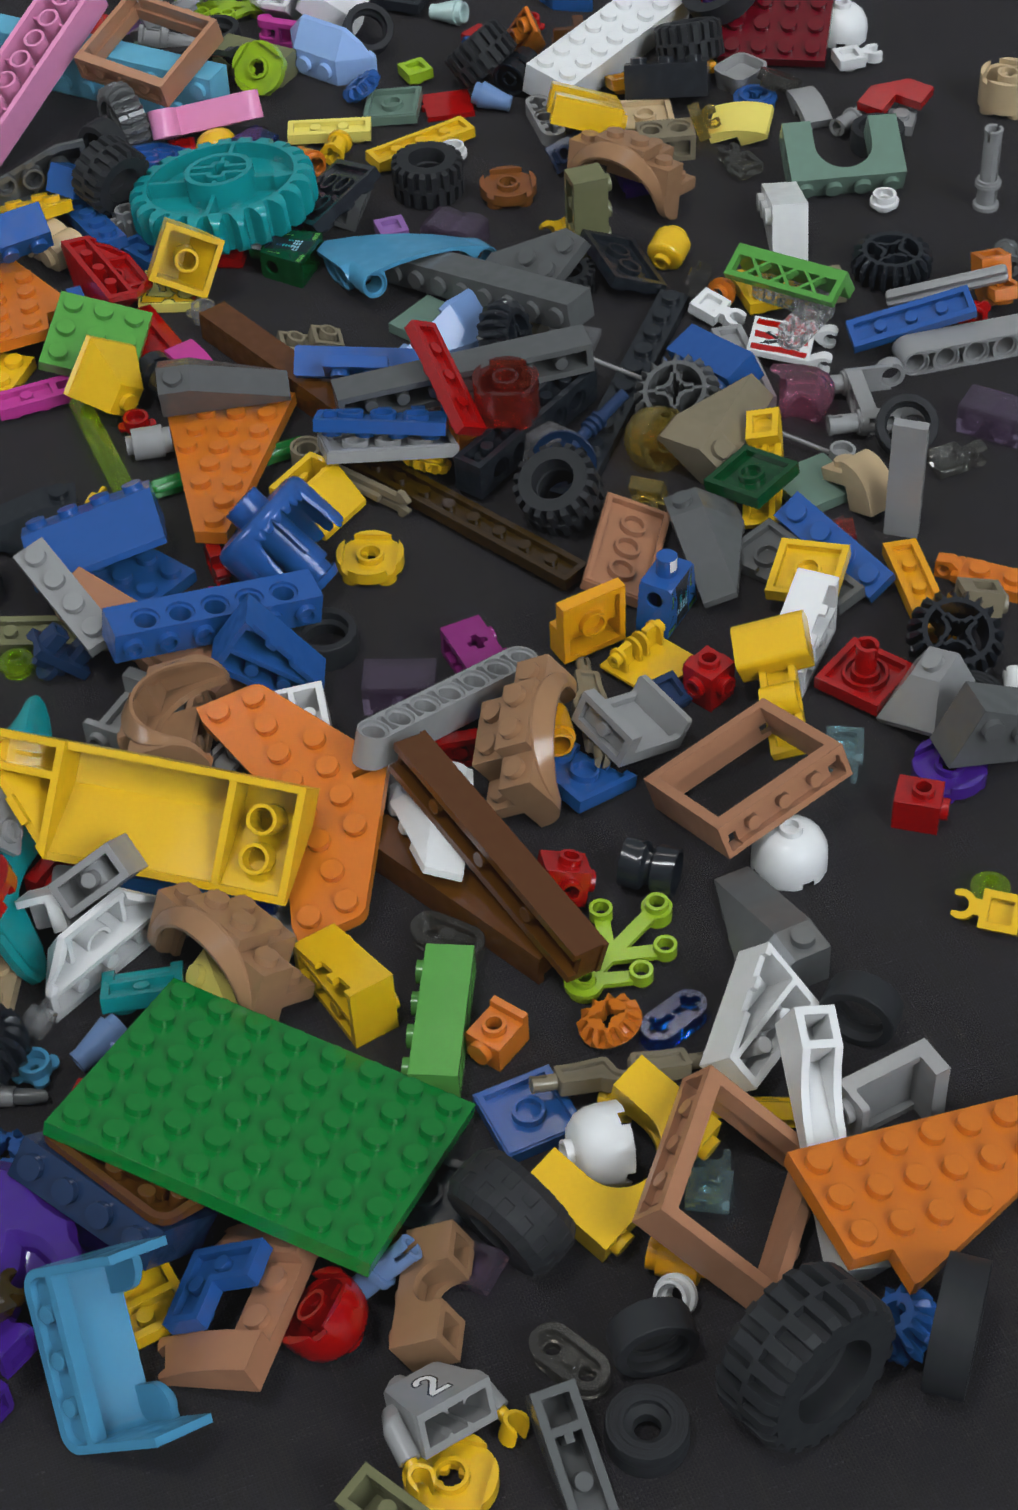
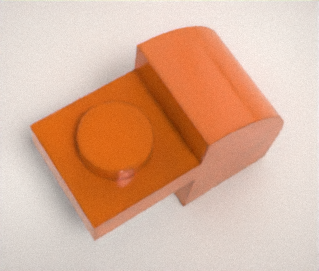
[970,247,1018,306]

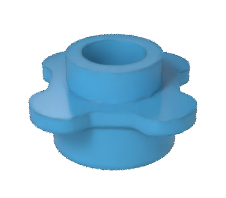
[12,1047,60,1089]

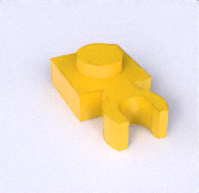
[950,888,1018,937]

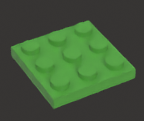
[38,291,153,377]

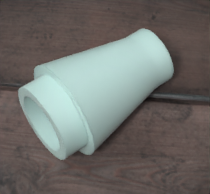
[429,0,469,26]

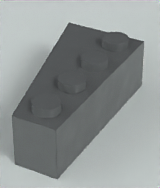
[930,681,1018,769]

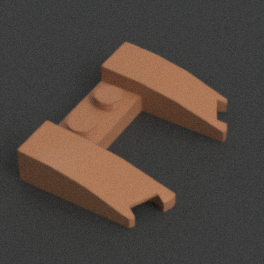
[158,1223,318,1392]

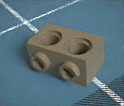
[635,117,696,161]

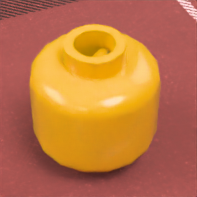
[647,225,691,270]

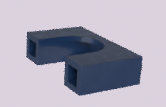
[7,1131,218,1271]

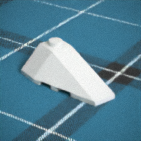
[387,761,473,882]

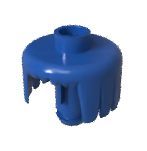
[219,476,343,590]

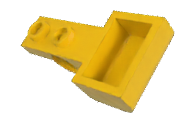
[730,609,815,761]

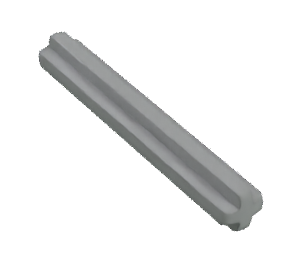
[885,264,1009,308]

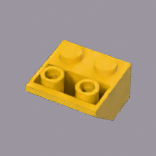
[269,451,366,541]

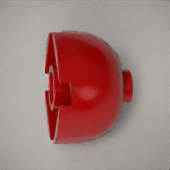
[281,1266,368,1363]

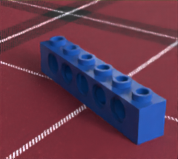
[102,569,323,664]

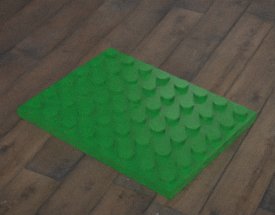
[43,978,476,1277]

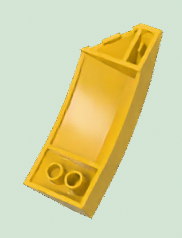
[0,728,320,906]

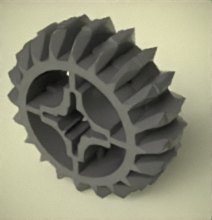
[97,81,152,146]
[633,353,720,435]

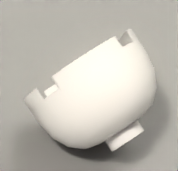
[828,0,868,48]
[750,814,829,892]
[559,1099,637,1188]

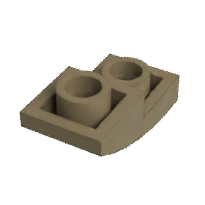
[276,324,345,350]

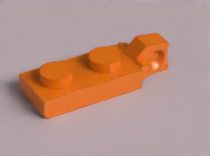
[934,552,1018,604]

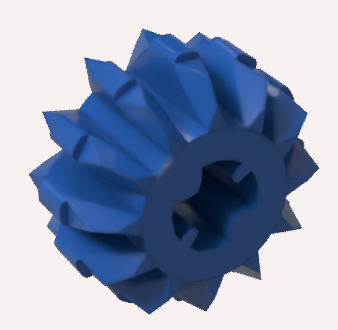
[881,1283,937,1367]

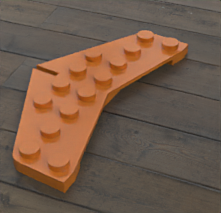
[196,684,390,941]

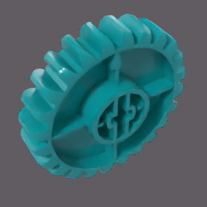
[129,137,319,255]

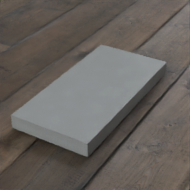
[317,429,459,465]

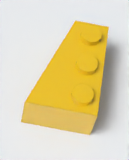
[293,923,400,1049]

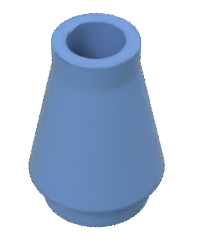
[471,81,513,112]
[69,1013,127,1073]

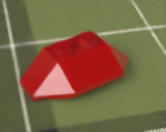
[61,235,153,307]

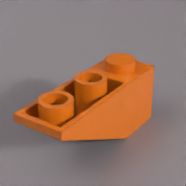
[507,6,546,54]

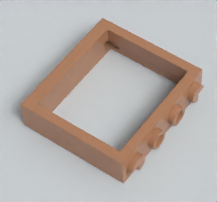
[73,0,224,107]
[643,698,853,859]
[632,1065,811,1309]

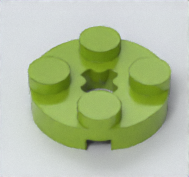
[232,40,287,96]

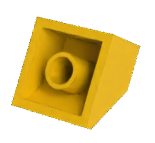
[146,217,225,299]

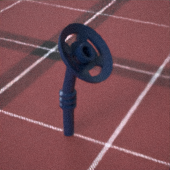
[533,389,629,494]

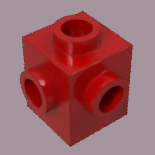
[682,645,736,712]
[537,849,596,907]

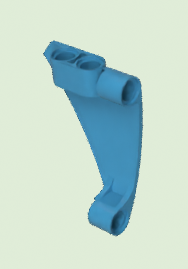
[316,233,497,298]

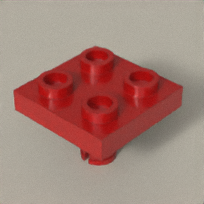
[814,636,913,717]

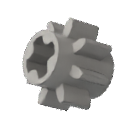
[110,203,137,238]

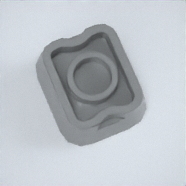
[714,52,767,95]

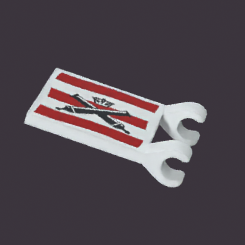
[746,315,839,376]

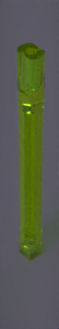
[69,399,131,493]

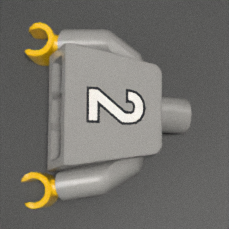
[382,1362,530,1500]

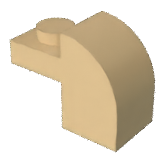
[821,449,889,517]

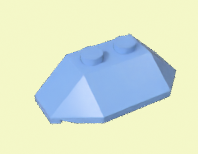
[290,14,378,86]

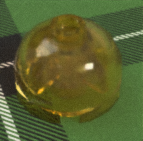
[624,405,680,472]

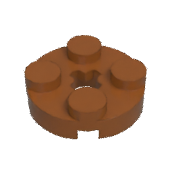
[479,165,537,210]

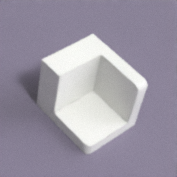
[14,886,82,934]

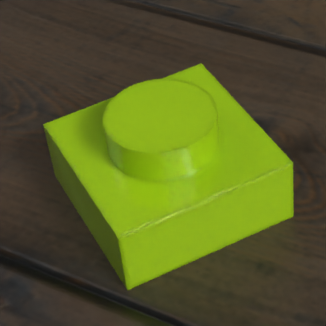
[397,57,434,85]

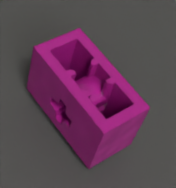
[440,614,507,674]

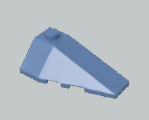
[399,288,483,353]

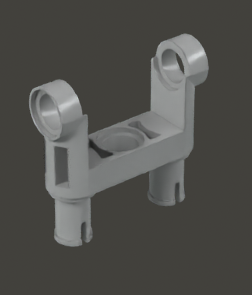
[811,357,926,436]

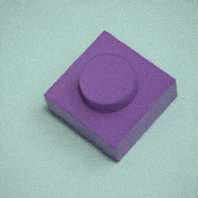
[373,214,409,234]

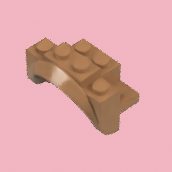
[567,127,696,220]
[117,654,230,767]
[472,654,577,827]
[147,882,316,1021]

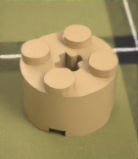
[977,57,1018,120]

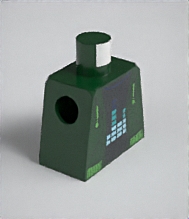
[249,230,323,288]

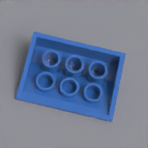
[21,479,168,593]

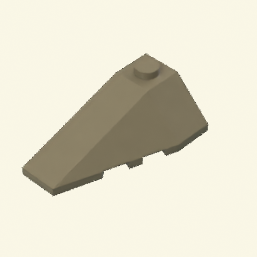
[657,373,774,484]

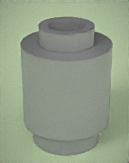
[125,424,174,461]

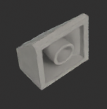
[876,646,975,737]

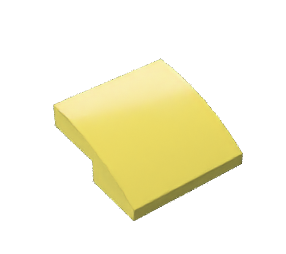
[707,101,774,146]

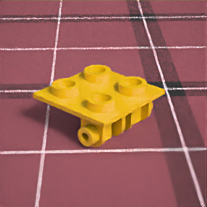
[600,619,693,688]

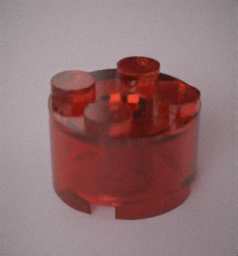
[472,356,540,430]

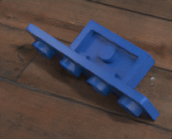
[293,345,420,379]

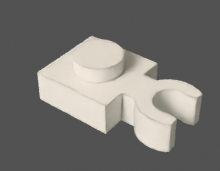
[831,43,883,72]
[688,287,747,326]

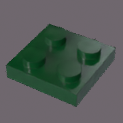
[704,444,800,510]

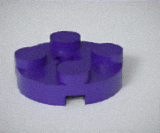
[911,739,988,804]

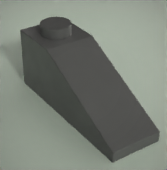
[523,1378,619,1510]

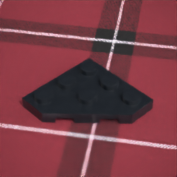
[302,159,382,233]

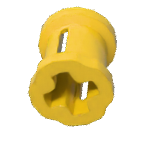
[320,129,353,165]

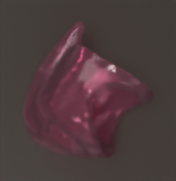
[770,364,836,423]

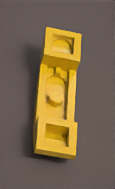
[742,407,784,529]

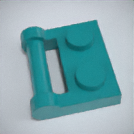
[100,960,186,1015]

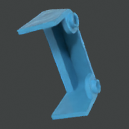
[24,1235,213,1455]

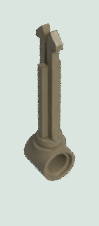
[290,436,412,517]

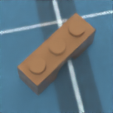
[389,1219,476,1372]

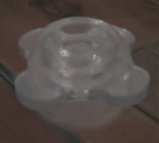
[186,298,215,326]
[22,998,58,1041]

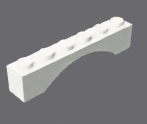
[775,1004,891,1281]

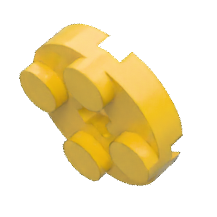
[336,530,405,586]
[402,1433,500,1510]

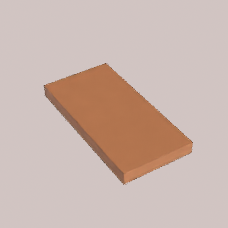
[580,492,670,608]

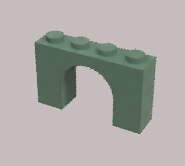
[779,113,907,199]

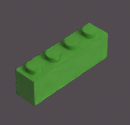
[401,943,477,1098]

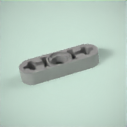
[525,95,566,147]

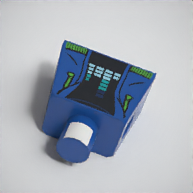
[636,549,697,640]

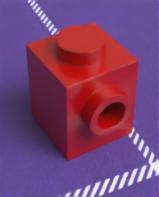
[891,774,951,835]

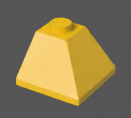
[63,335,144,416]

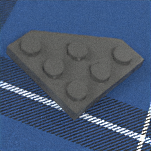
[485,228,591,281]

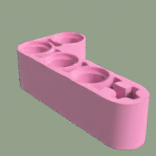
[147,89,264,141]

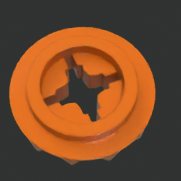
[576,993,643,1049]

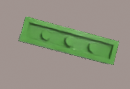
[724,243,855,308]

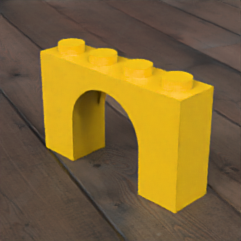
[546,81,628,133]
[531,1054,722,1263]

